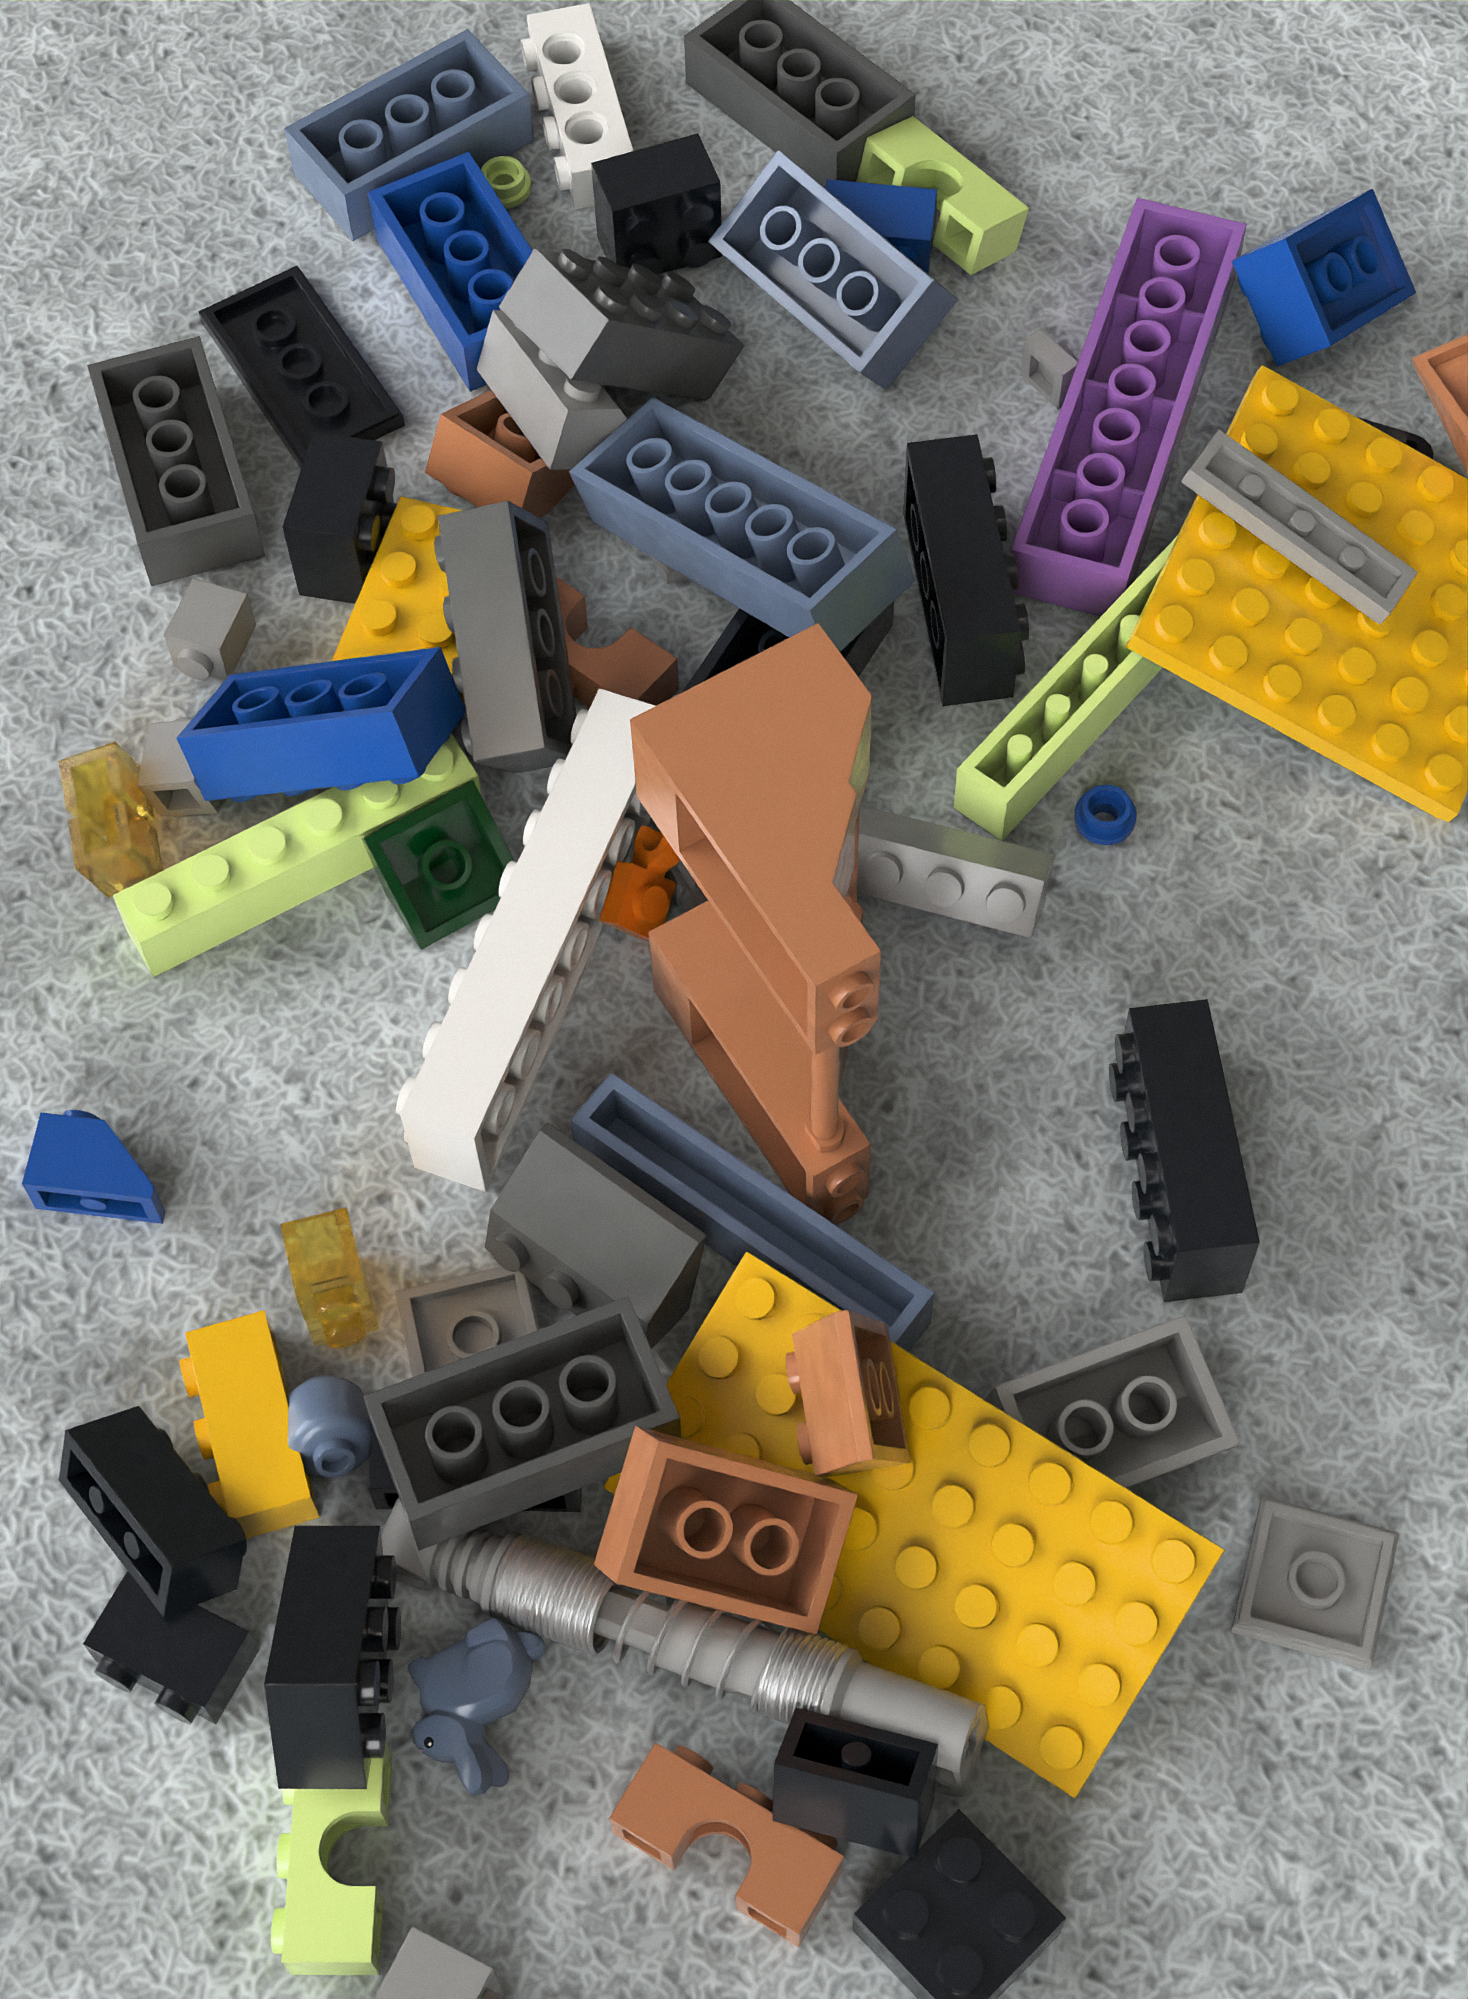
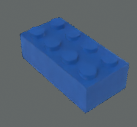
[368,152,533,392]
[177,647,466,802]

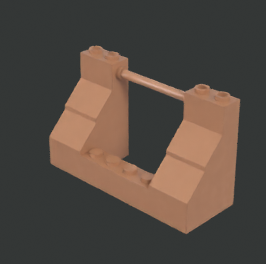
[630,623,881,1224]

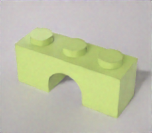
[856,116,1029,275]
[271,1740,393,1975]

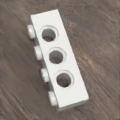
[520,3,633,209]

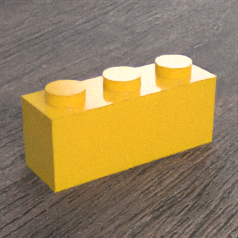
[179,1310,320,1539]

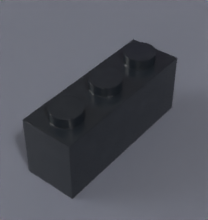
[58,1406,247,1618]

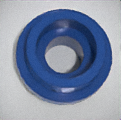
[1074,785,1137,845]

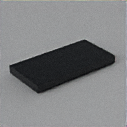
[198,265,405,469]

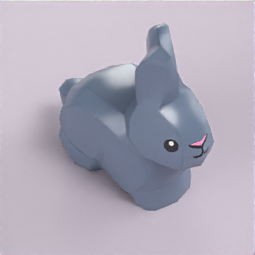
[408,1618,547,1796]

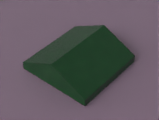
[362,780,515,949]

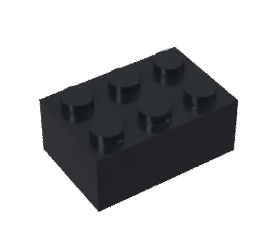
[264,1525,401,1789]

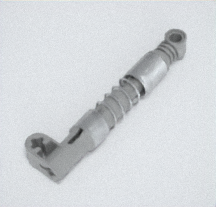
[381,1497,989,1797]

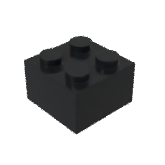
[591,133,723,274]
[282,432,397,604]
[852,1809,1066,1999]

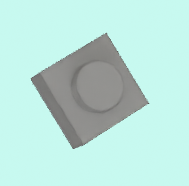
[1021,329,1078,410]

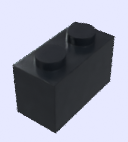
[83,1571,259,1724]
[773,1708,938,1859]

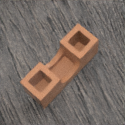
[556,577,679,710]
[609,1742,844,1947]

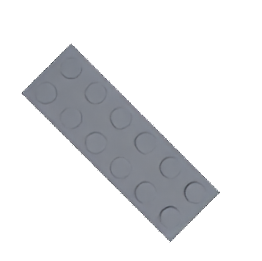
[569,397,915,652]

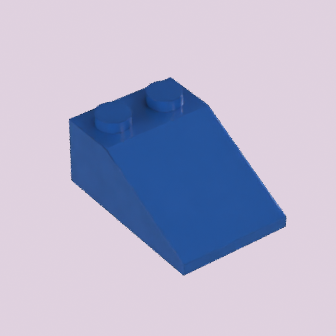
[1232,189,1416,367]

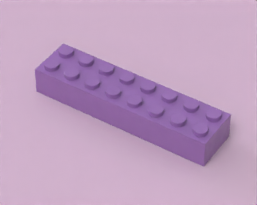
[1010,198,1247,617]

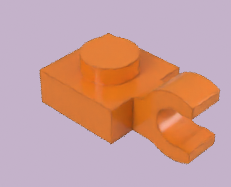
[599,825,680,941]

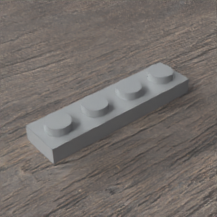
[1181,429,1418,625]

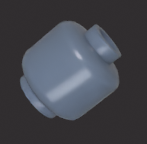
[287,1375,373,1478]

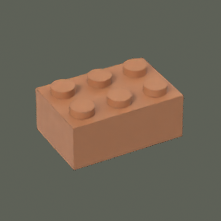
[594,1426,858,1634]

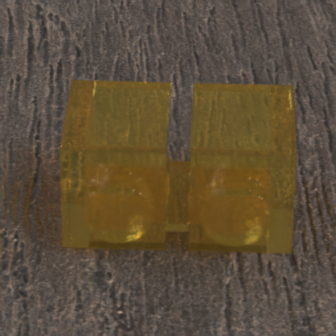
[58,742,163,898]
[280,1207,380,1348]

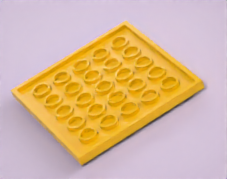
[1125,365,1468,822]

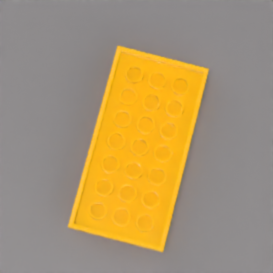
[603,1252,1226,1799]

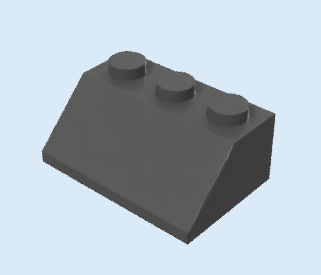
[485,1123,707,1349]

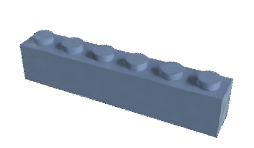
[570,1072,934,1351]

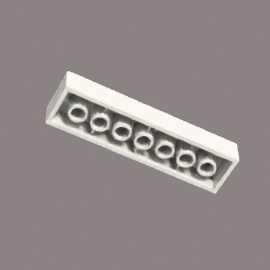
[396,688,655,1192]

